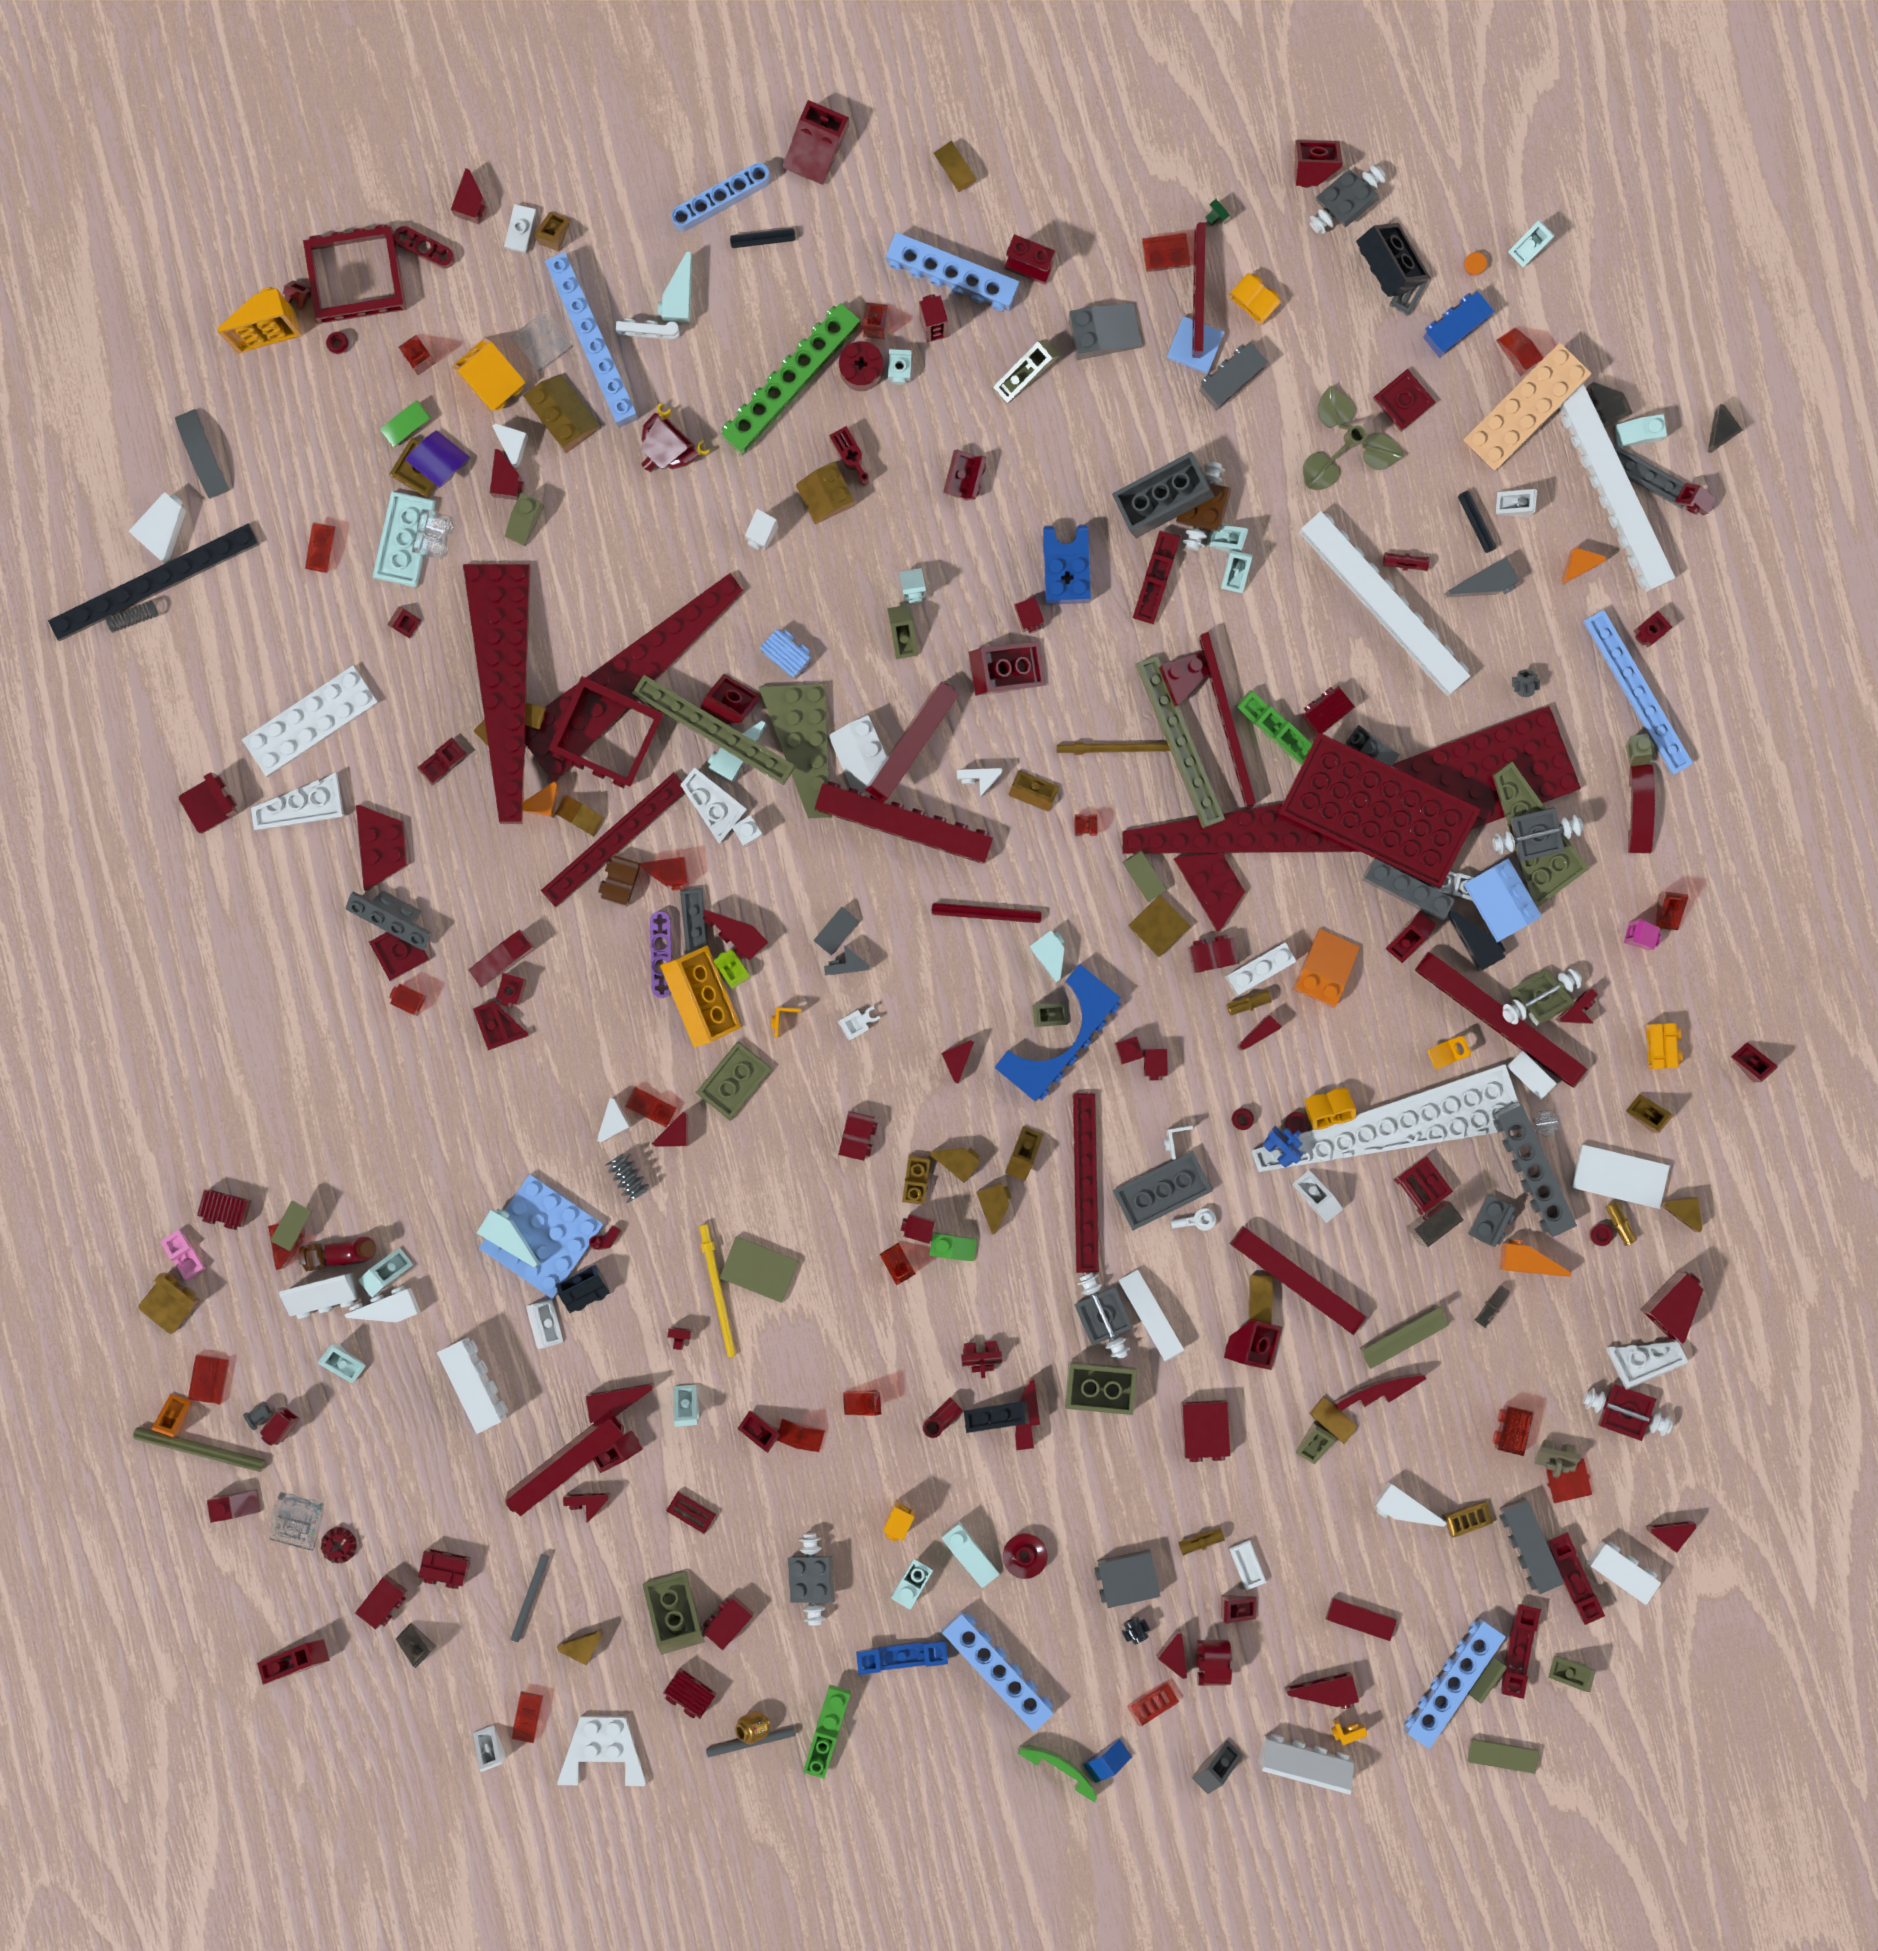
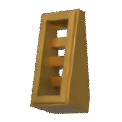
[1443,1501,1493,1538]

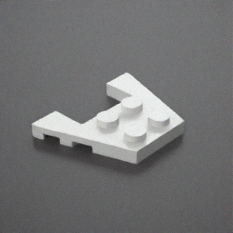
[557,1715,646,1786]

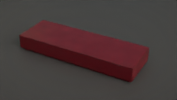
[1325,1597,1397,1641]

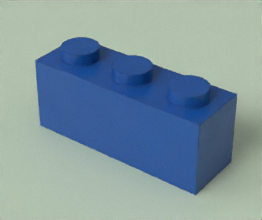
[1423,291,1495,358]

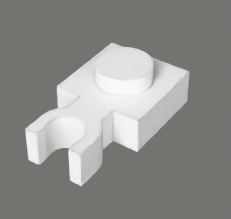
[838,1006,880,1041]

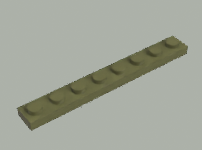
[1135,656,1225,828]
[632,675,795,786]

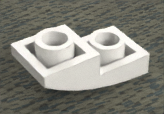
[1428,871,1474,901]
[1507,1051,1557,1100]

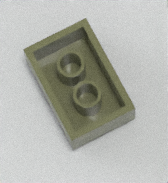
[1065,1361,1137,1415]

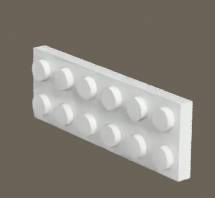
[242,666,379,777]

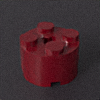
[839,341,884,391]
[1195,1640,1232,1686]

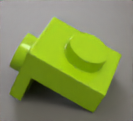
[714,949,750,989]

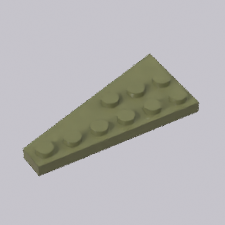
[759,684,831,819]
[1492,761,1589,908]

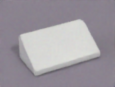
[526,1299,563,1349]

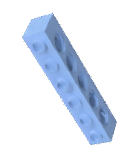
[886,232,1019,312]
[942,1611,1054,1732]
[1404,1618,1506,1749]

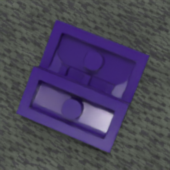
[405,430,470,488]

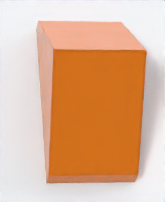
[1561,547,1607,584]
[523,781,559,818]
[152,1394,191,1437]

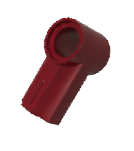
[922,1397,963,1438]

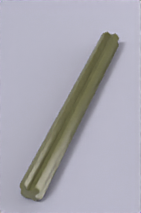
[133,1427,265,1472]

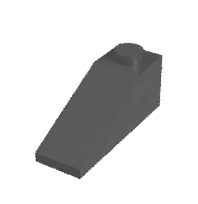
[1445,557,1519,598]

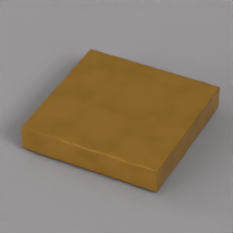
[389,437,436,499]
[1128,895,1191,957]

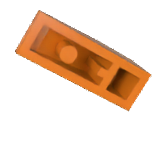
[1500,1239,1571,1277]

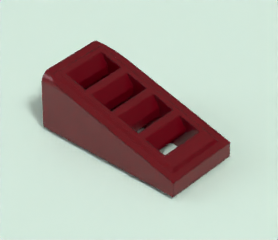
[1237,1015,1282,1051]

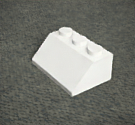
[828,715,887,794]
[279,1272,359,1319]

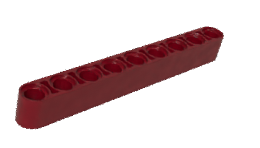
[1415,952,1588,1088]

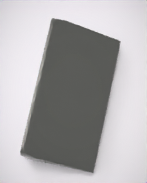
[813,907,859,955]

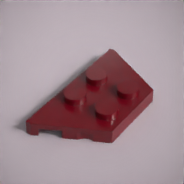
[356,805,408,891]
[1173,853,1245,932]

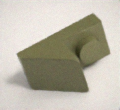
[1548,1656,1596,1692]

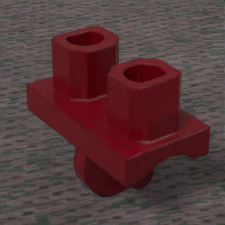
[961,1341,1002,1379]

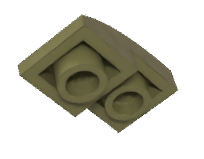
[1123,850,1167,902]

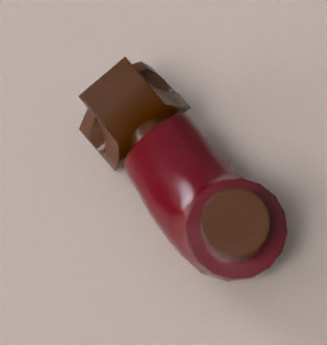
[298,1237,376,1272]

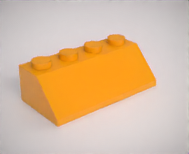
[660,945,741,1048]

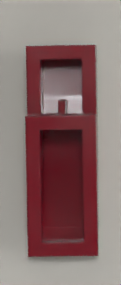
[1015,1378,1040,1451]

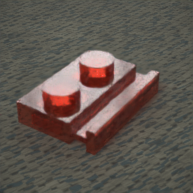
[1142,233,1190,272]
[188,1354,230,1405]

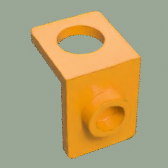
[771,1007,803,1038]
[1427,1035,1472,1070]

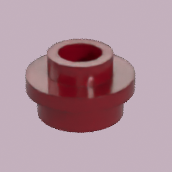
[326,332,349,354]
[1231,1108,1254,1130]

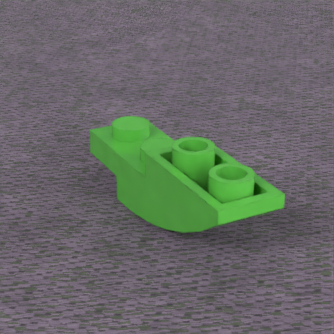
[803,1684,851,1779]

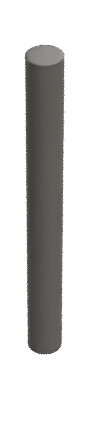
[511,1554,550,1642]
[706,1727,796,1758]

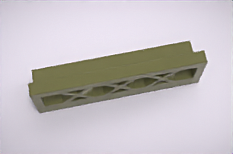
[1359,1305,1449,1369]

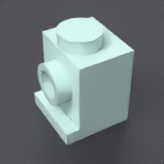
[888,349,912,385]

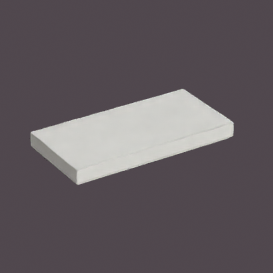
[1571,1144,1670,1209]

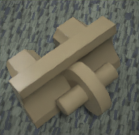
[1535,1440,1581,1478]

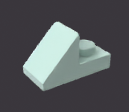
[1508,220,1555,267]
[318,1344,366,1384]
[674,1385,699,1427]

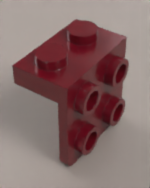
[179,772,238,834]

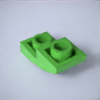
[380,400,431,447]

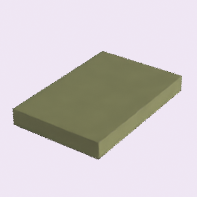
[696,1041,772,1121]
[720,1236,798,1303]

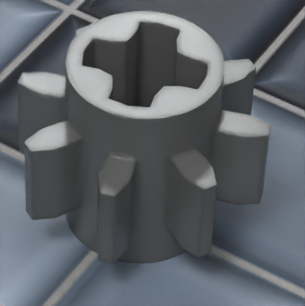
[1512,669,1540,697]

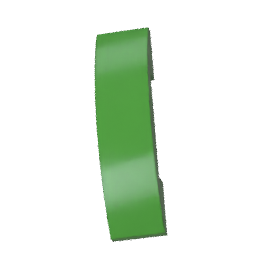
[1018,1745,1097,1803]

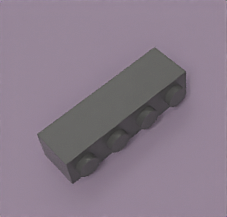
[1362,859,1455,921]
[1499,1498,1564,1594]

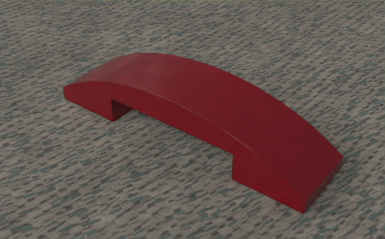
[1628,765,1655,854]
[1547,1532,1605,1625]
[1501,1604,1541,1699]

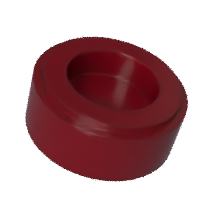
[1285,1112,1308,1133]
[1589,1223,1613,1246]

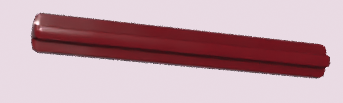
[931,903,1042,923]

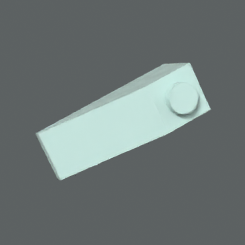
[658,252,692,323]
[708,721,767,783]
[477,1208,540,1268]
[941,1521,1000,1588]

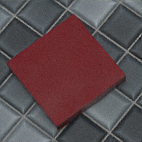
[1373,369,1436,432]
[369,932,430,981]

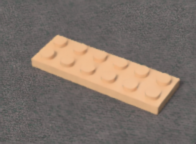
[1463,343,1592,471]

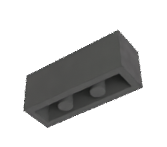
[1199,342,1268,410]

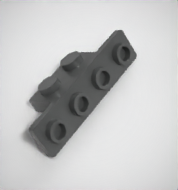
[345,890,431,950]

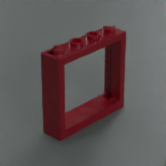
[303,225,407,324]
[548,676,663,789]

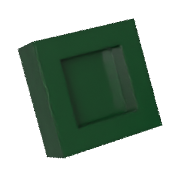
[1205,199,1231,226]

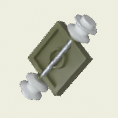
[1503,968,1582,1026]

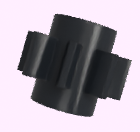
[1122,1616,1150,1645]

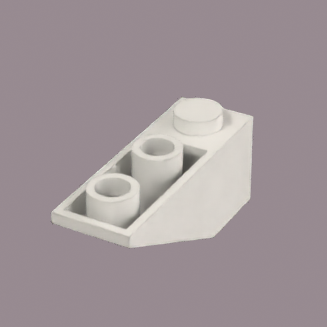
[345,1286,421,1323]

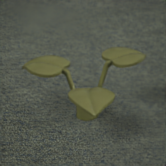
[1303,386,1404,490]

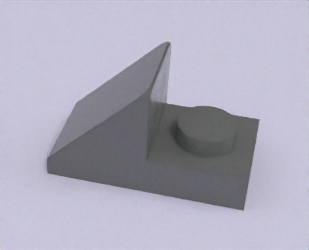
[824,945,870,976]

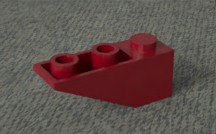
[702,909,768,960]

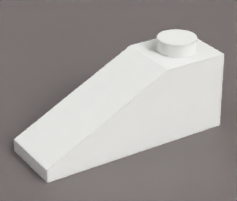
[1373,1481,1447,1527]

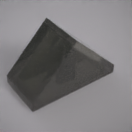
[1708,404,1743,453]
[396,1623,436,1668]

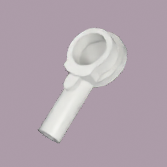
[1171,1208,1216,1231]

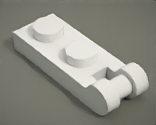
[616,319,680,340]

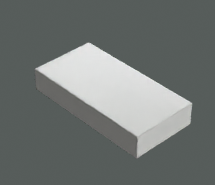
[1229,1540,1267,1591]

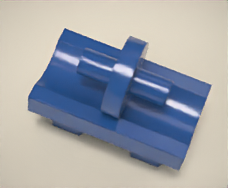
[1262,1125,1303,1168]

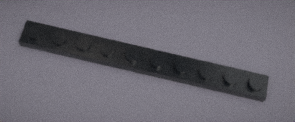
[48,523,260,641]

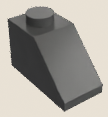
[1192,1740,1243,1794]

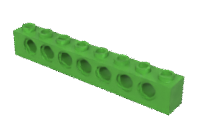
[721,303,861,456]

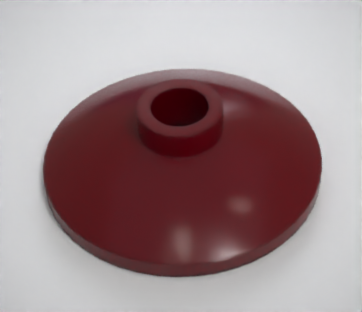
[1003,1533,1048,1579]

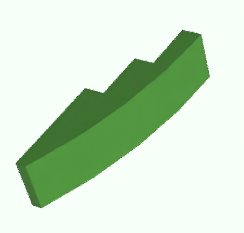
[1235,690,1312,765]

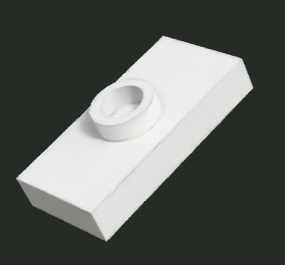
[504,204,537,254]

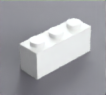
[1225,942,1297,996]
[1586,1541,1661,1605]

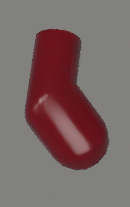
[589,1225,622,1250]

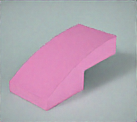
[160,1229,206,1281]

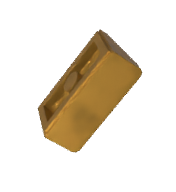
[1009,770,1059,811]
[1309,1397,1357,1444]

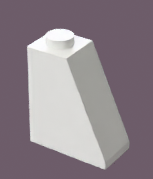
[129,492,186,563]

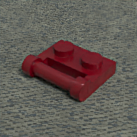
[1393,1156,1453,1215]

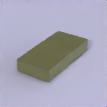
[270,1201,313,1251]

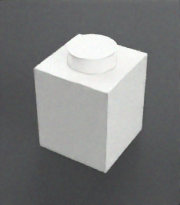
[732,815,763,848]

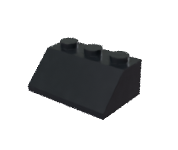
[1356,223,1431,297]

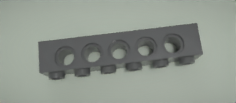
[1493,1102,1577,1237]

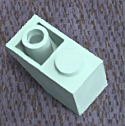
[900,568,926,604]
[891,1559,933,1610]

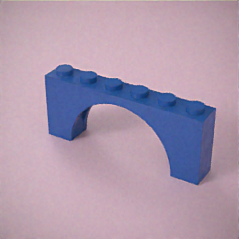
[994,964,1121,1102]

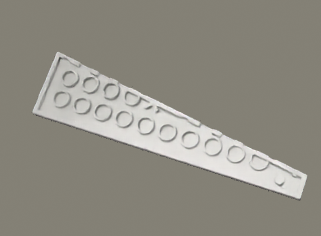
[1251,1064,1520,1172]

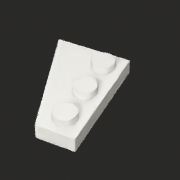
[681,767,747,844]
[1606,1342,1688,1390]

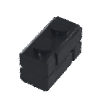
[556,1264,610,1313]

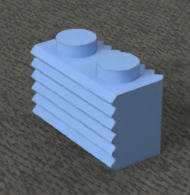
[760,629,812,679]

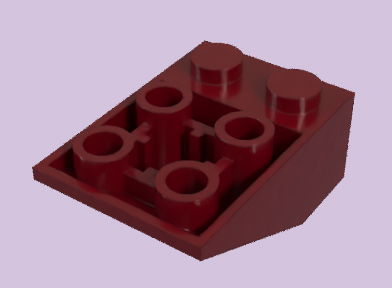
[782,100,849,185]

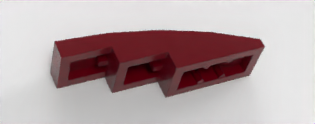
[1133,530,1181,625]
[1333,1373,1427,1411]

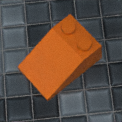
[1292,929,1360,1008]

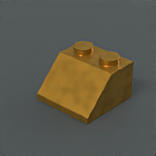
[796,461,855,524]

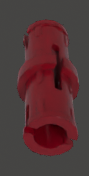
[1383,552,1430,572]

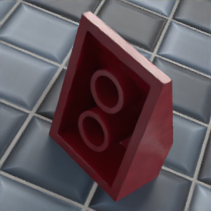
[969,642,1046,696]

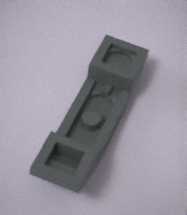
[175,409,230,499]

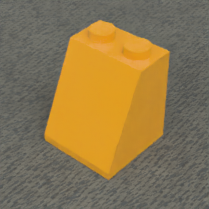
[451,337,526,412]

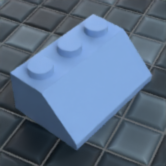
[1463,858,1542,942]

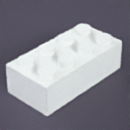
[437,1337,508,1434]

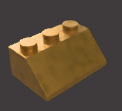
[523,374,601,453]

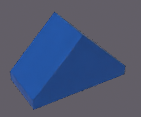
[1082,1738,1132,1783]

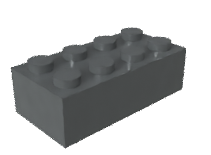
[1112,452,1215,538]

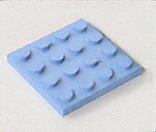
[479,1174,604,1299]

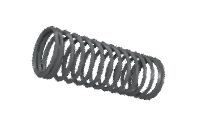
[106,600,158,633]

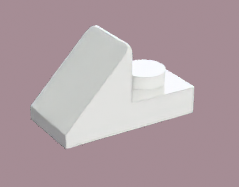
[957,768,1002,798]

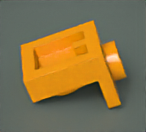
[1331,1719,1368,1745]

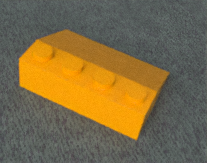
[217,287,302,354]

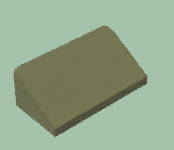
[1468,1656,1506,1704]

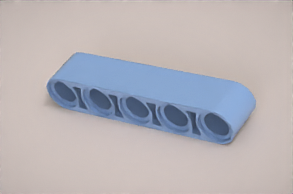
[671,163,770,231]

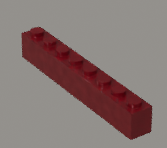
[814,781,993,864]

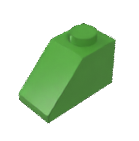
[929,1232,977,1261]

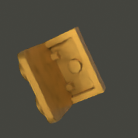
[138,1272,200,1334]

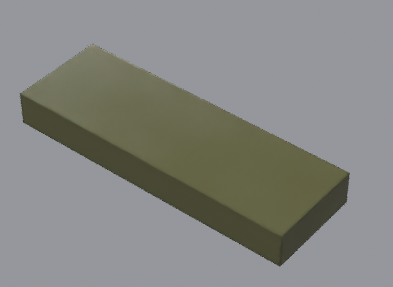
[1467,1738,1539,1774]

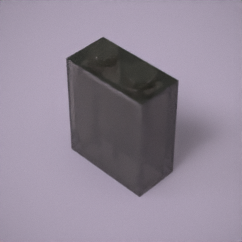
[1406,1200,1464,1247]

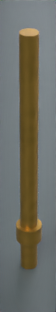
[1057,742,1170,755]

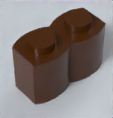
[598,855,641,907]

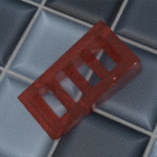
[1127,1682,1179,1726]

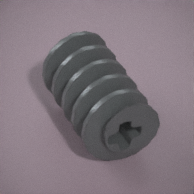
[604,1153,649,1203]

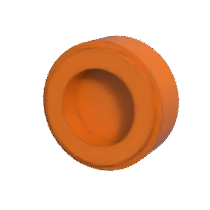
[1464,252,1487,276]

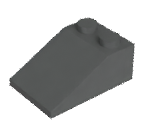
[1068,303,1142,360]

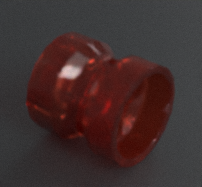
[1074,814,1098,836]

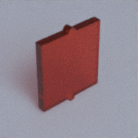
[1545,1458,1592,1503]

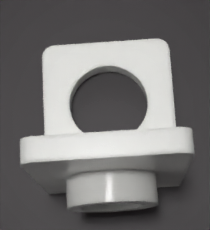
[1164,1126,1194,1160]

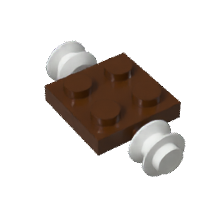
[1176,461,1231,551]

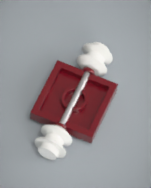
[1583,1383,1673,1441]

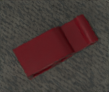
[829,426,869,486]

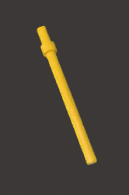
[699,1224,736,1357]

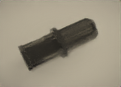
[1474,1285,1510,1328]

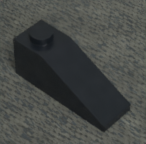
[1447,910,1506,971]

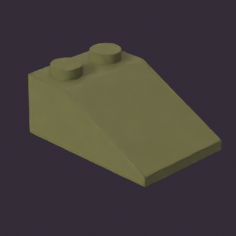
[642,1571,705,1655]

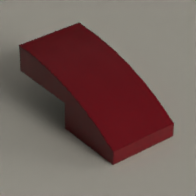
[417,737,467,786]

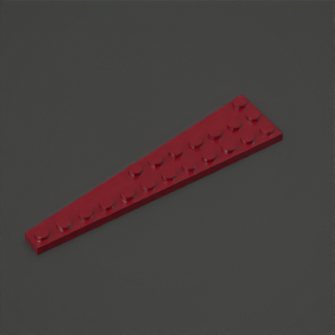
[463,564,530,824]
[525,573,744,782]
[1122,803,1360,854]

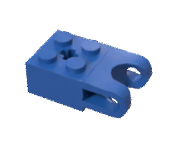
[1043,524,1091,605]

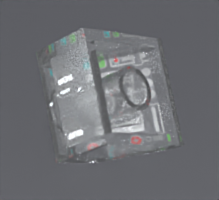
[270,1492,324,1551]

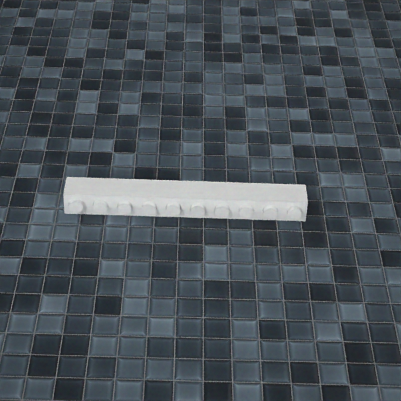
[1559,384,1675,593]
[1299,511,1470,696]

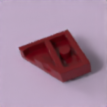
[473,1001,529,1051]

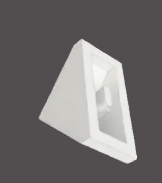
[492,424,529,469]
[1496,489,1537,518]
[597,1098,631,1142]
[473,1725,506,1772]

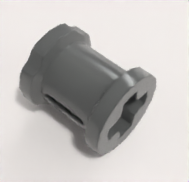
[243,1401,273,1430]

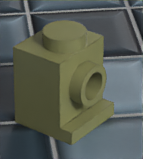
[1626,734,1654,767]

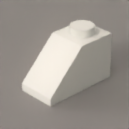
[745,509,779,550]
[1292,1170,1343,1223]

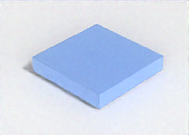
[1166,316,1224,375]

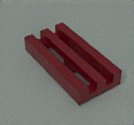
[666,1491,716,1534]

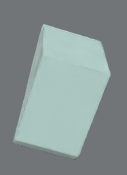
[1206,525,1248,553]
[1221,550,1253,593]

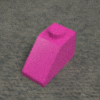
[1624,919,1661,950]

